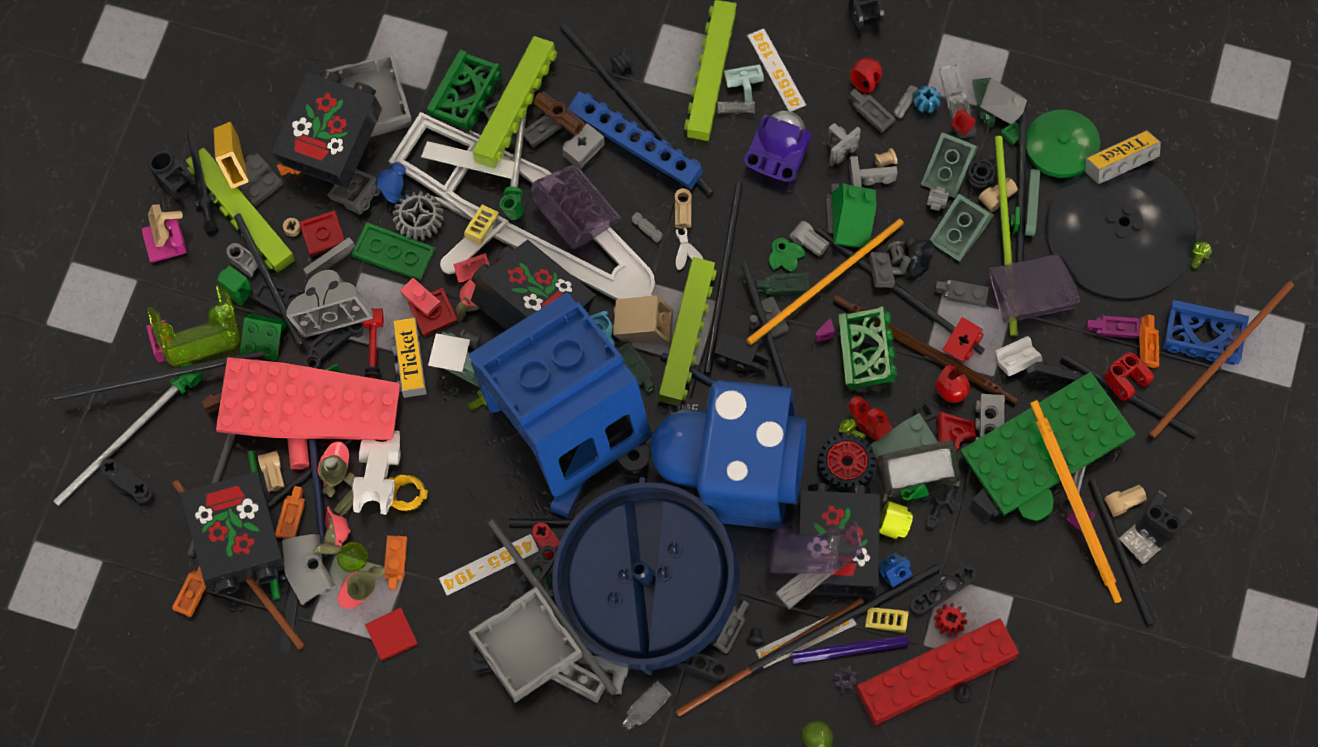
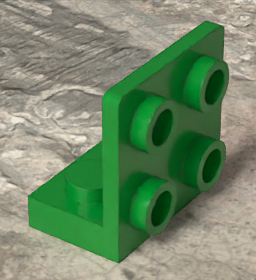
[240,314,287,361]

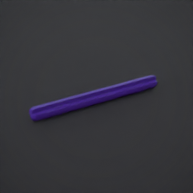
[791,635,909,663]

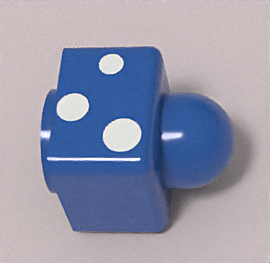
[650,380,806,530]

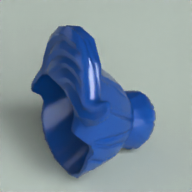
[377,162,406,204]

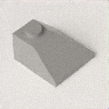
[980,78,1027,125]

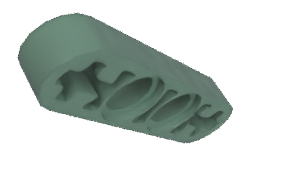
[1024,169,1040,236]

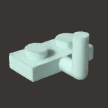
[724,65,764,105]

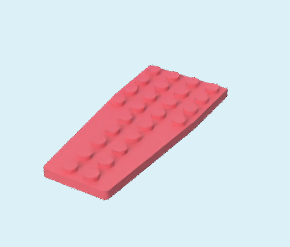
[216,357,400,440]

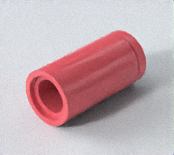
[287,438,310,470]

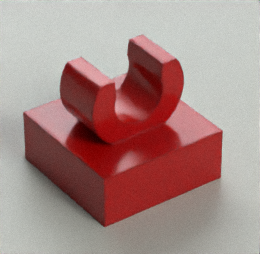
[951,109,976,135]

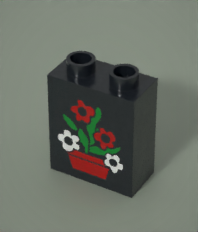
[272,70,382,189]
[471,239,596,330]
[180,471,285,595]
[797,483,880,596]

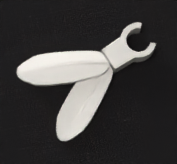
[676,227,703,270]

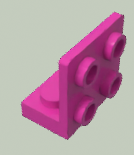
[142,211,187,263]

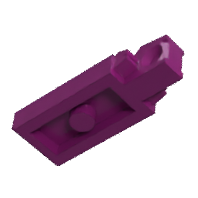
[1086,316,1140,339]

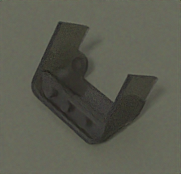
[876,440,961,502]

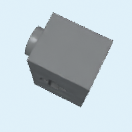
[563,123,604,170]

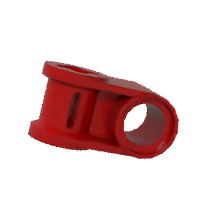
[533,522,560,560]

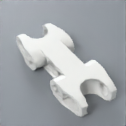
[352,431,401,514]

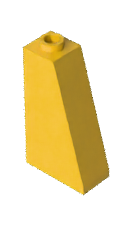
[214,122,249,189]

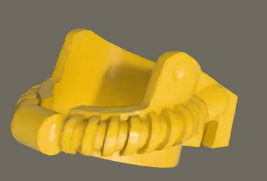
[388,475,428,511]

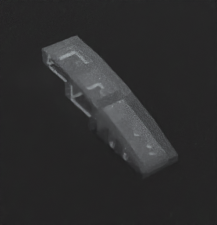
[939,65,976,139]

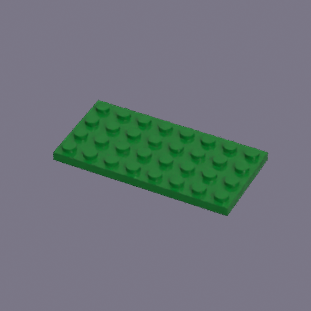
[960,372,1135,515]

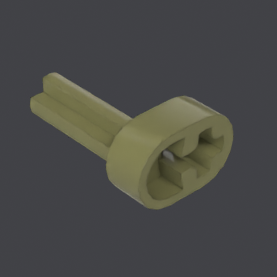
[334,473,355,517]

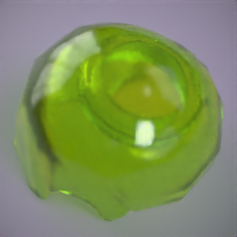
[337,542,368,573]
[802,721,833,747]

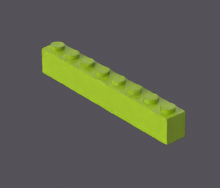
[684,0,737,141]
[472,36,557,169]
[186,147,295,273]
[657,257,717,406]

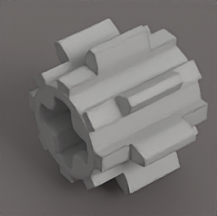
[927,186,949,211]

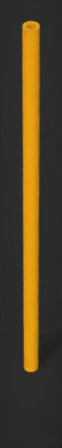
[746,218,904,345]

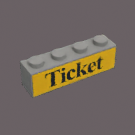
[1085,130,1161,184]
[390,317,427,398]

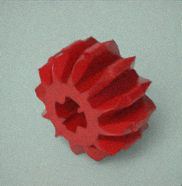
[933,603,968,637]

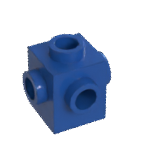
[879,553,912,587]

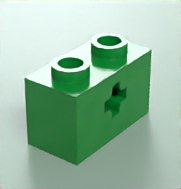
[217,265,253,306]

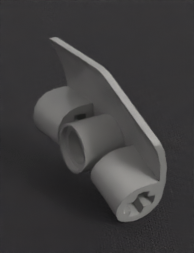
[282,534,335,605]

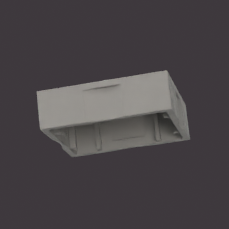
[321,52,413,137]
[469,587,582,702]

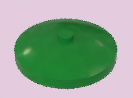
[1026,110,1100,178]

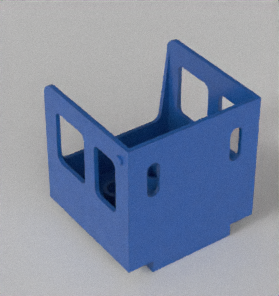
[468,292,652,497]

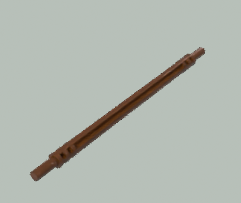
[833,294,1019,405]

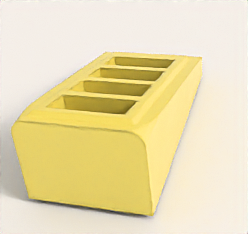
[464,205,499,245]
[865,608,909,634]

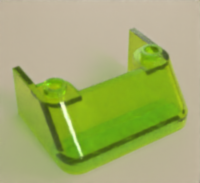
[147,285,240,366]

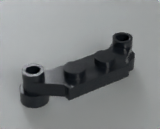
[304,322,364,369]

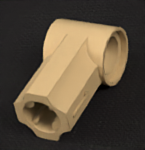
[978,178,1018,212]
[675,189,692,229]
[258,451,285,492]
[1104,485,1147,516]

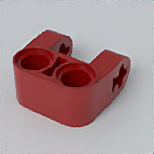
[1103,353,1154,400]
[849,396,893,441]

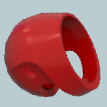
[850,57,882,94]
[935,365,970,403]

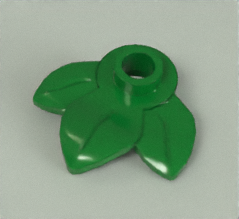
[769,238,805,272]

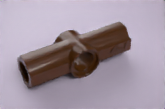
[533,92,585,135]

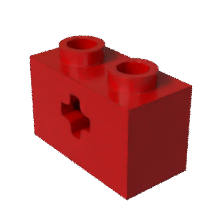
[942,317,984,363]

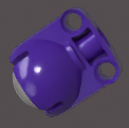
[744,111,811,182]

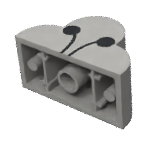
[286,270,373,338]

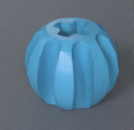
[914,86,941,113]

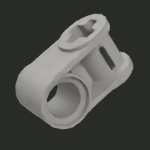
[226,243,258,277]

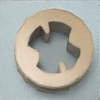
[283,218,301,237]

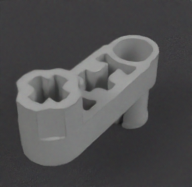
[574,649,629,694]

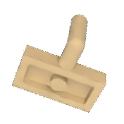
[148,205,182,247]

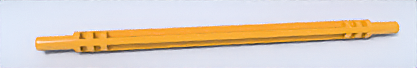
[1030,400,1122,603]

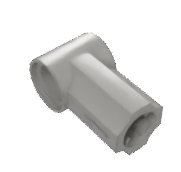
[790,221,829,256]

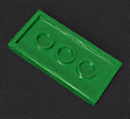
[351,222,436,282]

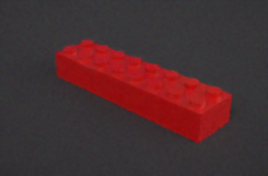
[856,618,1019,726]

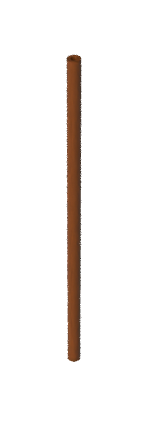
[1149,281,1294,438]
[172,480,305,650]
[675,597,864,717]

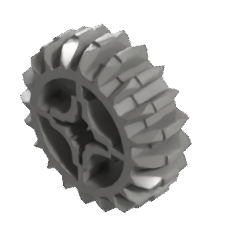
[393,191,444,241]

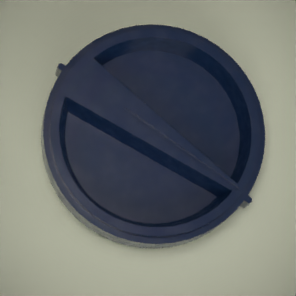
[552,477,739,675]

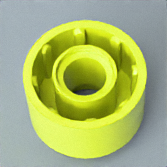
[879,501,913,539]

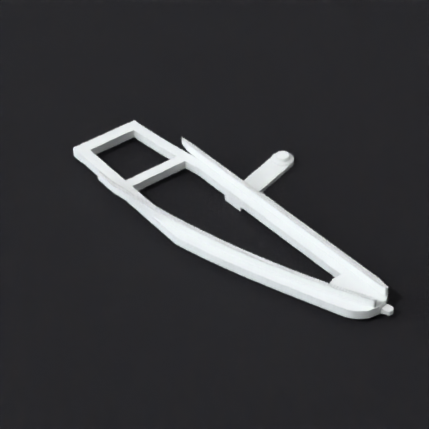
[389,112,655,300]

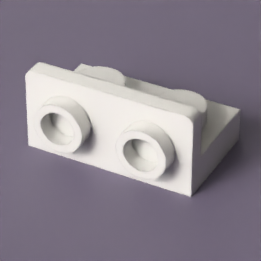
[995,336,1043,376]

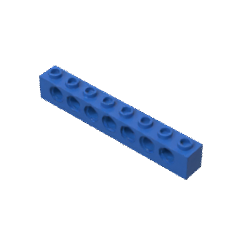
[568,91,703,190]

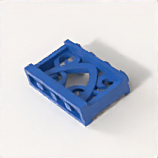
[1163,300,1249,365]

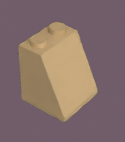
[612,295,673,345]

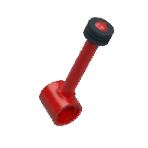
[363,308,384,378]

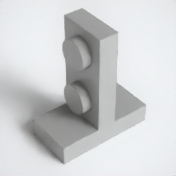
[849,156,897,187]

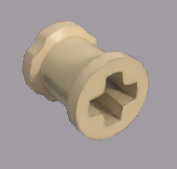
[874,148,898,168]

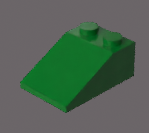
[832,184,876,249]

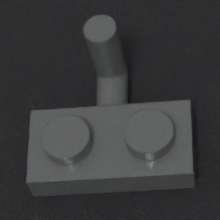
[869,252,911,288]
[749,296,789,338]

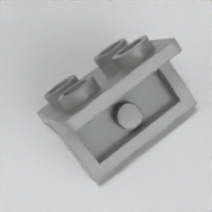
[827,123,861,167]

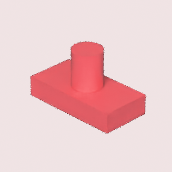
[453,253,490,282]
[400,278,441,317]

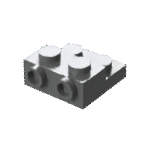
[237,153,283,207]
[328,169,381,214]

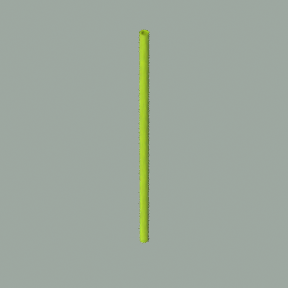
[995,136,1018,337]

